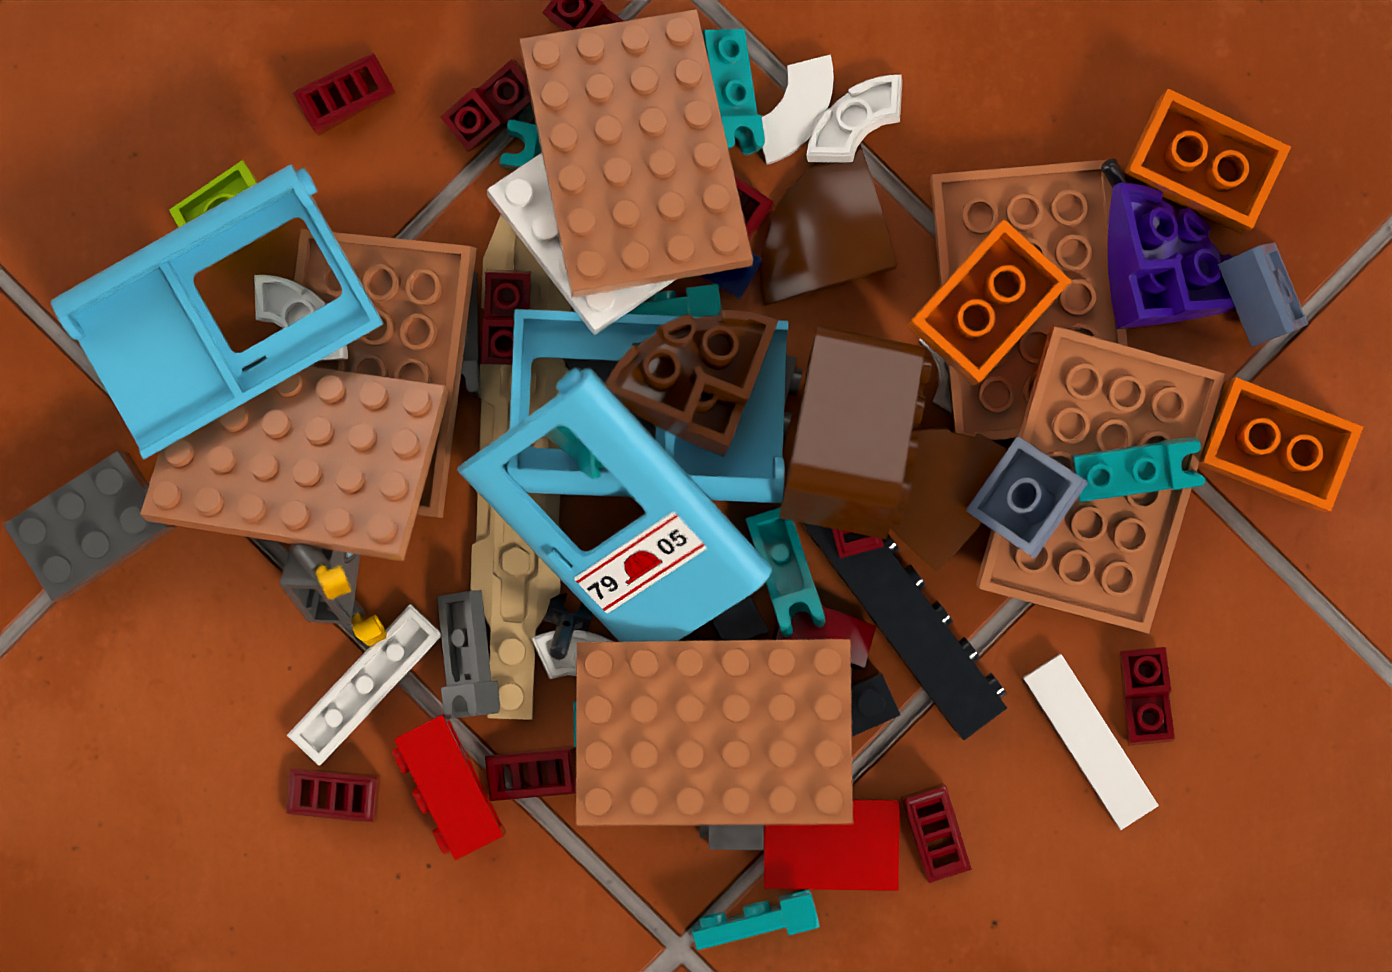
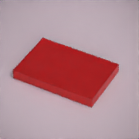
[763,799,900,891]

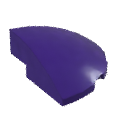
[1107,183,1236,329]

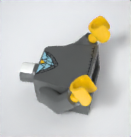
[280,544,387,646]

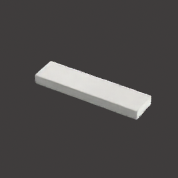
[287,604,441,766]
[1022,654,1159,830]

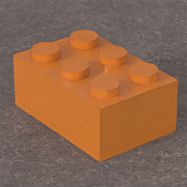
[1124,89,1291,235]
[906,219,1072,386]
[1199,377,1364,512]

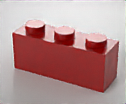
[392,713,506,861]

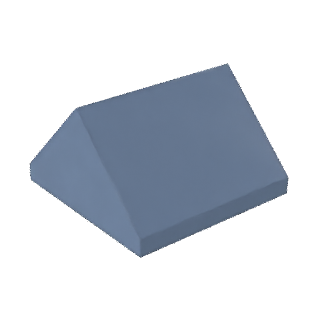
[1218,242,1309,347]
[966,436,1088,559]

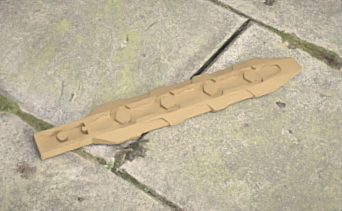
[470,215,571,720]

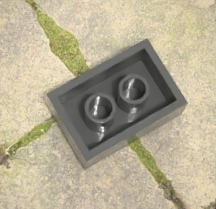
[3,451,176,601]

